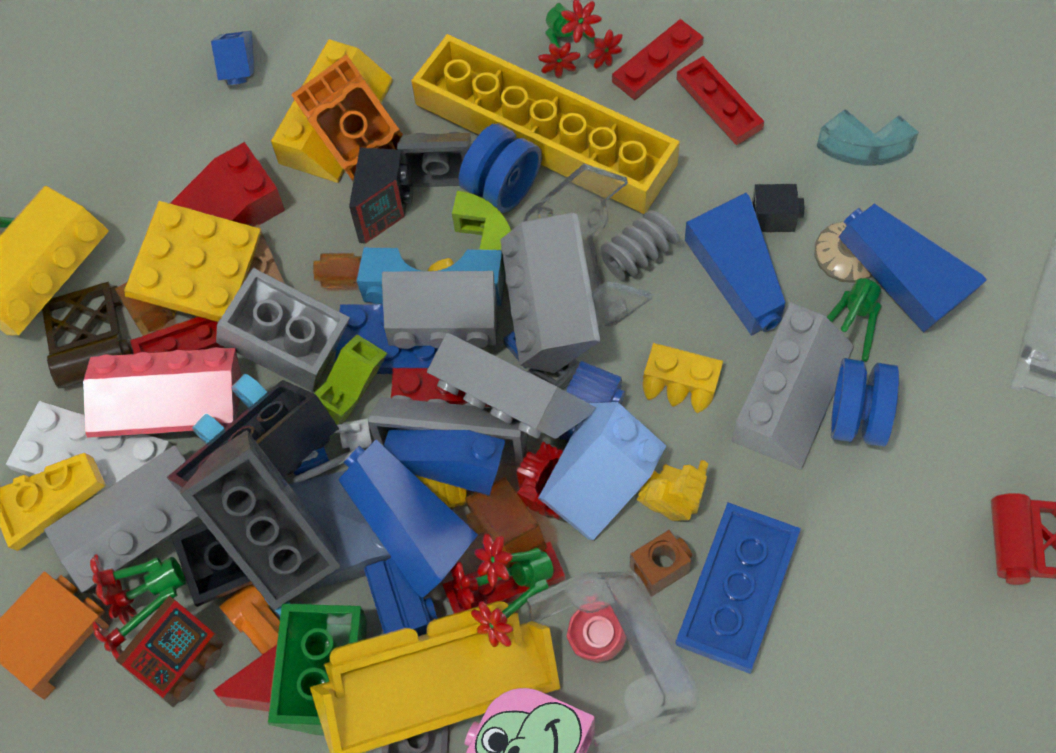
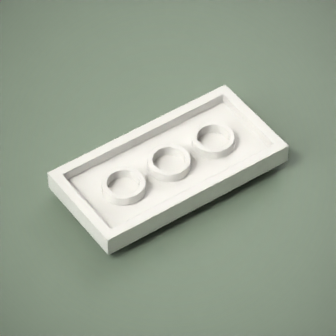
[6,401,172,497]

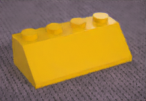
[271,39,393,183]
[0,186,109,335]

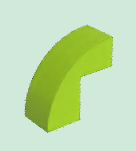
[452,190,511,250]
[314,334,387,438]

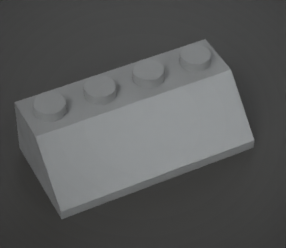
[500,213,600,373]
[732,302,854,470]
[427,332,595,439]
[368,395,528,467]
[44,445,200,593]

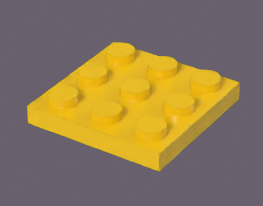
[124,201,261,322]

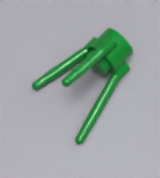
[827,278,882,362]

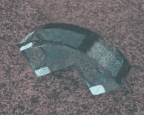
[817,109,919,166]

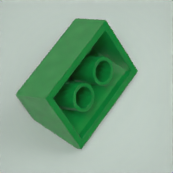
[268,604,368,736]

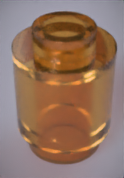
[313,253,362,288]

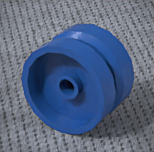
[458,123,542,213]
[831,358,899,447]

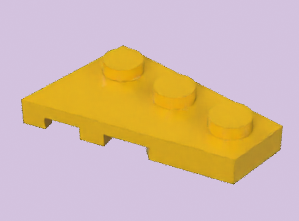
[0,453,106,551]

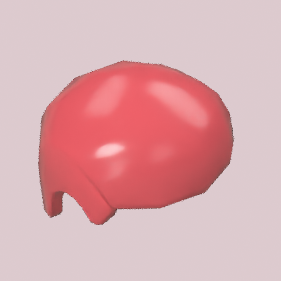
[566,602,627,663]

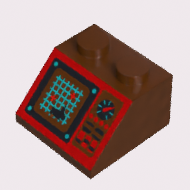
[116,596,224,708]

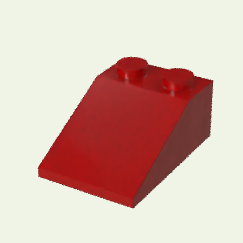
[170,142,285,227]

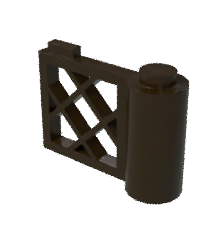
[42,281,134,389]

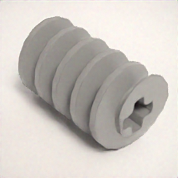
[600,210,680,281]

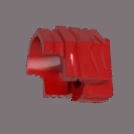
[517,441,563,520]

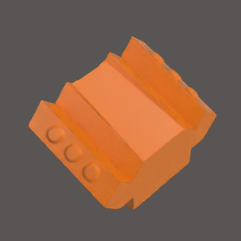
[291,54,403,182]

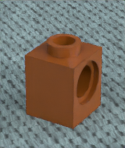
[630,530,692,597]

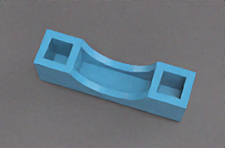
[357,247,506,306]

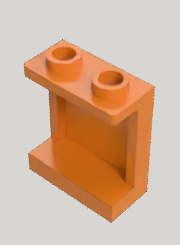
[0,571,109,700]

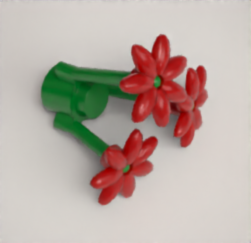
[538,0,623,78]
[451,534,553,647]
[90,554,186,659]

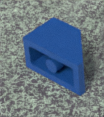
[211,30,254,85]

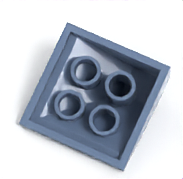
[289,470,391,592]

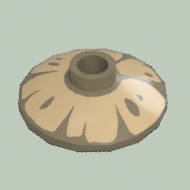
[814,221,872,283]

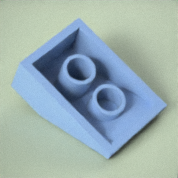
[538,402,666,540]

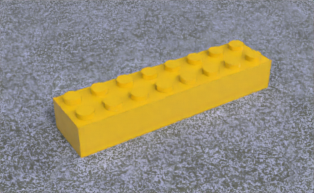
[411,34,680,214]

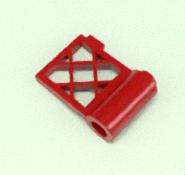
[990,493,1056,585]

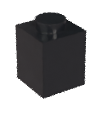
[752,184,805,232]

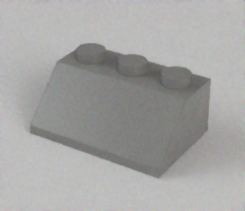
[216,268,350,392]
[382,271,498,349]

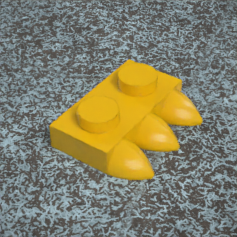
[642,343,723,413]

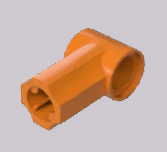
[219,584,280,655]

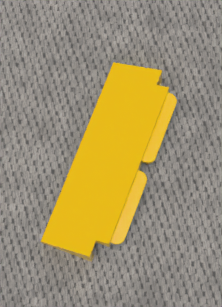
[310,601,560,753]

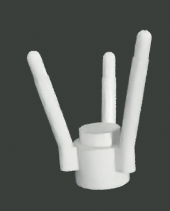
[293,418,372,483]

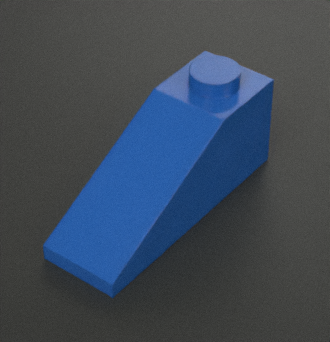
[384,430,505,496]

